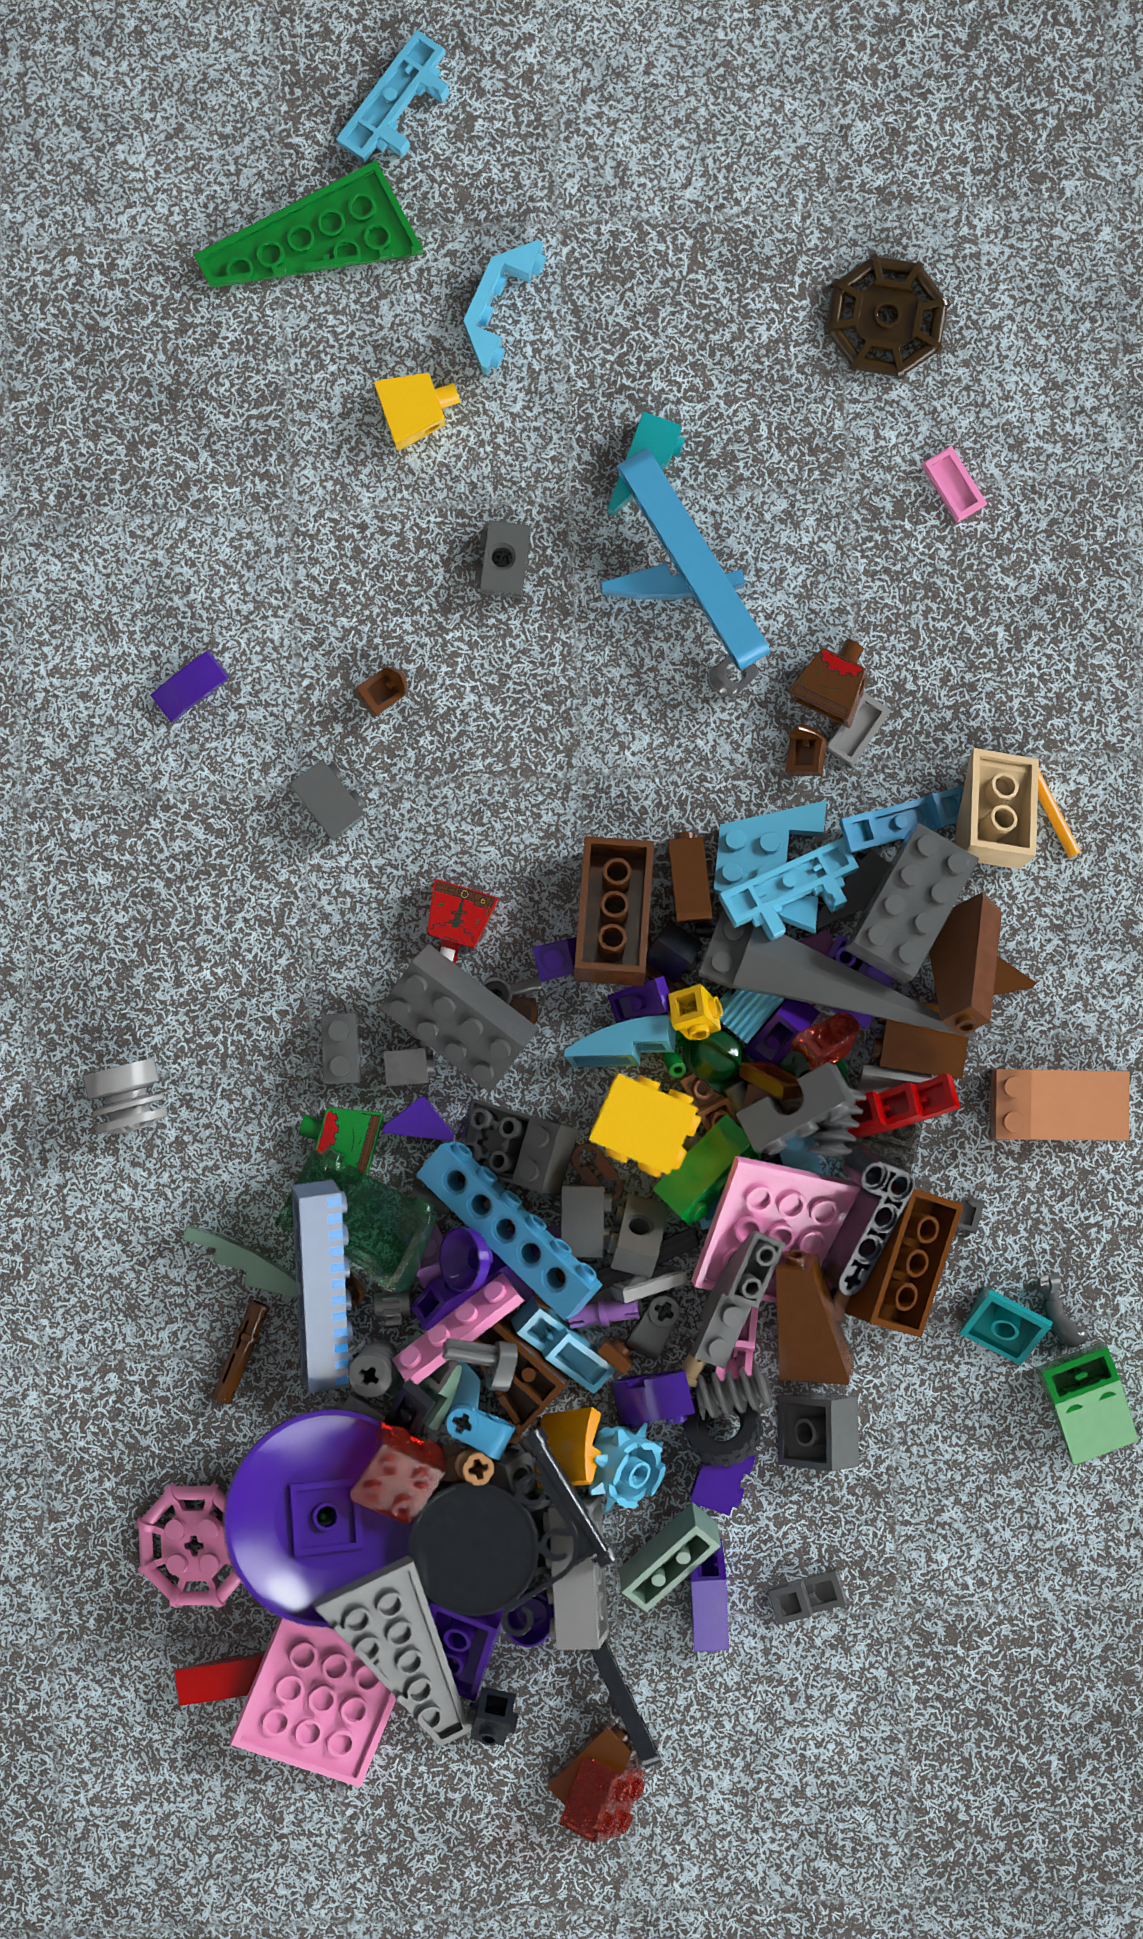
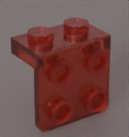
[350,1422,445,1524]
[559,1756,645,1843]

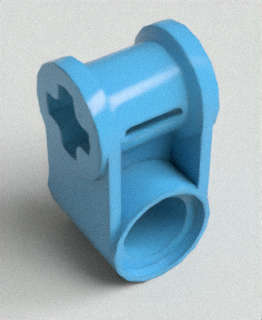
[446,1403,515,1460]

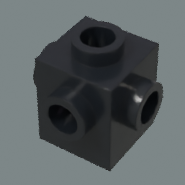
[466,1686,519,1746]

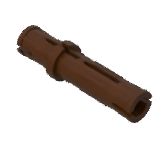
[211,1299,271,1404]

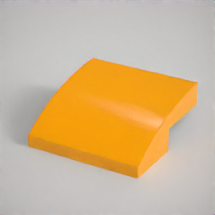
[536,1407,601,1490]

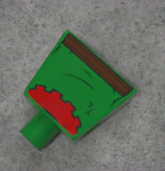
[299,1107,385,1178]

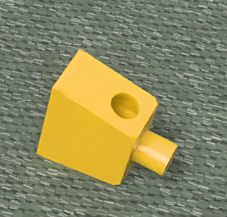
[374,373,461,451]

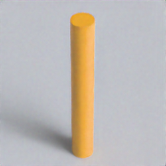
[1038,768,1081,858]

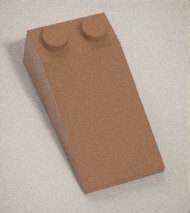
[990,1069,1130,1141]

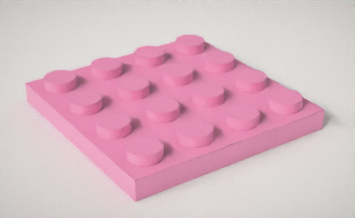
[691,1156,862,1303]
[229,1617,396,1788]

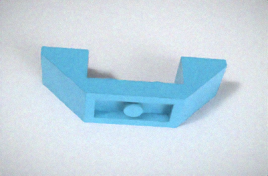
[463,240,547,376]

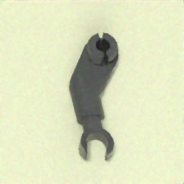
[1037,1272,1088,1348]

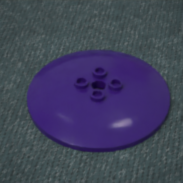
[223,1410,432,1627]

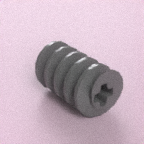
[807,1088,866,1160]
[349,1340,400,1397]
[696,1364,773,1420]

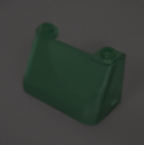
[274,1146,438,1292]

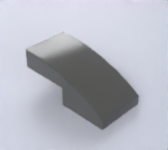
[768,1568,848,1625]

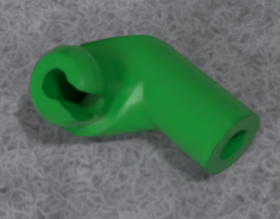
[663,1030,686,1078]

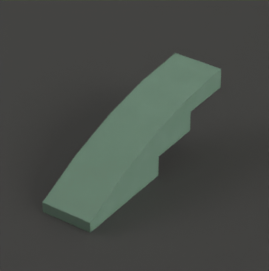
[183,1225,297,1298]

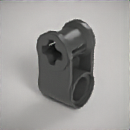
[625,1292,680,1362]

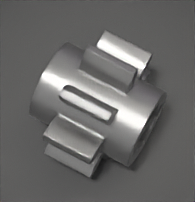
[374,1283,412,1327]

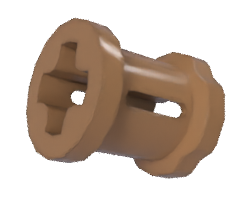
[454,1449,494,1485]

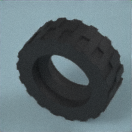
[683,1396,764,1467]

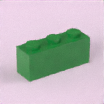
[652,1114,761,1226]

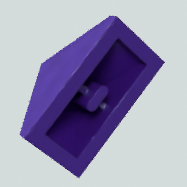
[383,1095,455,1141]

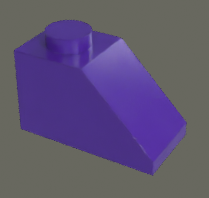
[532,937,577,982]
[743,998,820,1065]

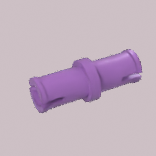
[568,1299,640,1329]

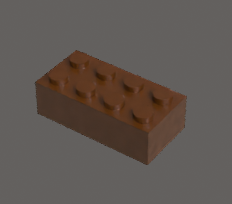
[574,836,654,986]
[844,1188,964,1338]

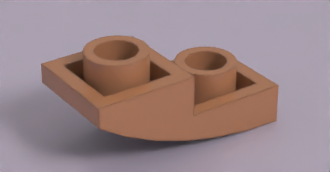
[678,1071,743,1133]

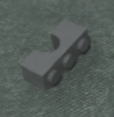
[736,1062,856,1155]

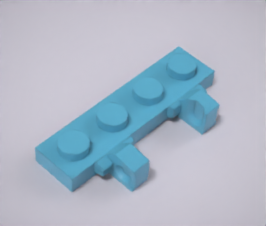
[336,30,451,163]
[718,838,859,941]

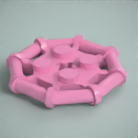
[135,1483,241,1608]

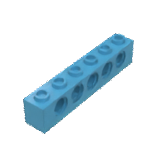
[416,1141,603,1321]

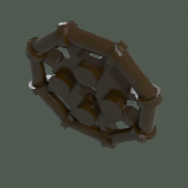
[823,253,951,380]

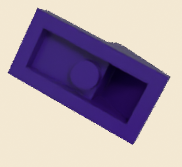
[607,976,670,1024]

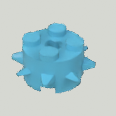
[589,1423,666,1512]

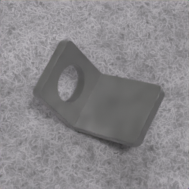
[708,656,759,700]

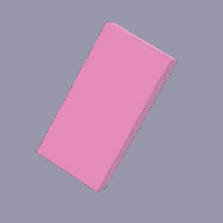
[921,446,987,523]

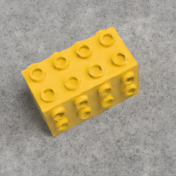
[589,1073,701,1178]

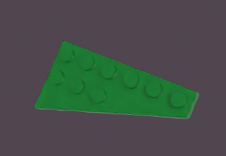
[194,160,424,289]

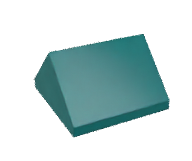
[959,1286,1053,1366]

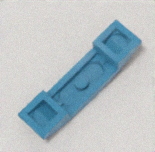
[839,786,963,853]

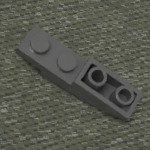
[690,1230,786,1369]

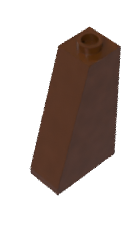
[929,892,1002,1037]
[776,1250,854,1385]

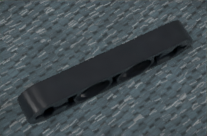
[590,1639,662,1769]

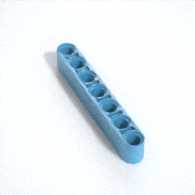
[616,448,771,671]

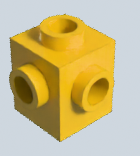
[668,984,723,1040]

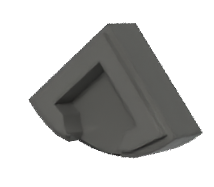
[956,1199,985,1234]

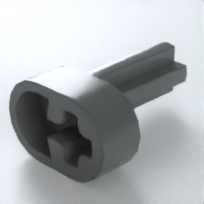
[442,1338,518,1392]

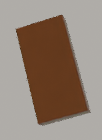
[739,1061,804,1100]

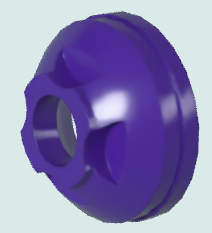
[439,1227,493,1292]

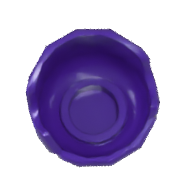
[505,1589,555,1648]

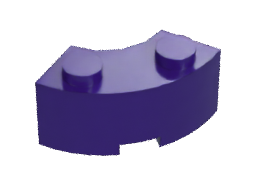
[610,1368,695,1429]

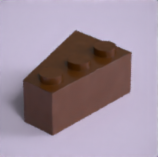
[472,1317,570,1437]

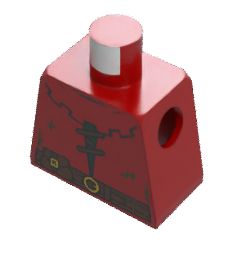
[427,879,499,964]

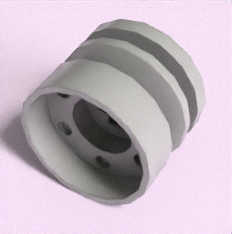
[82,1059,169,1135]

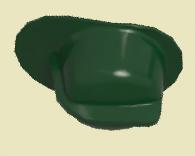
[683,1031,750,1097]

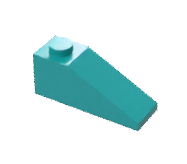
[607,411,686,517]

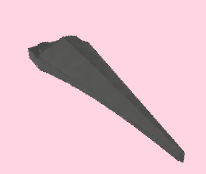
[698,909,978,1038]

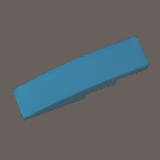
[601,563,746,600]

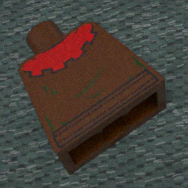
[789,639,868,729]

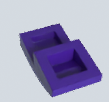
[150,651,230,722]

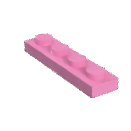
[392,1273,524,1384]

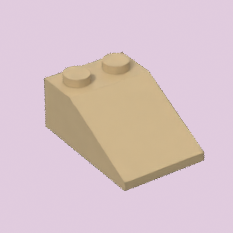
[955,748,1039,869]

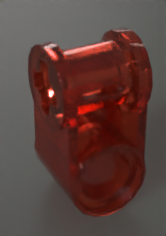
[791,1013,860,1071]

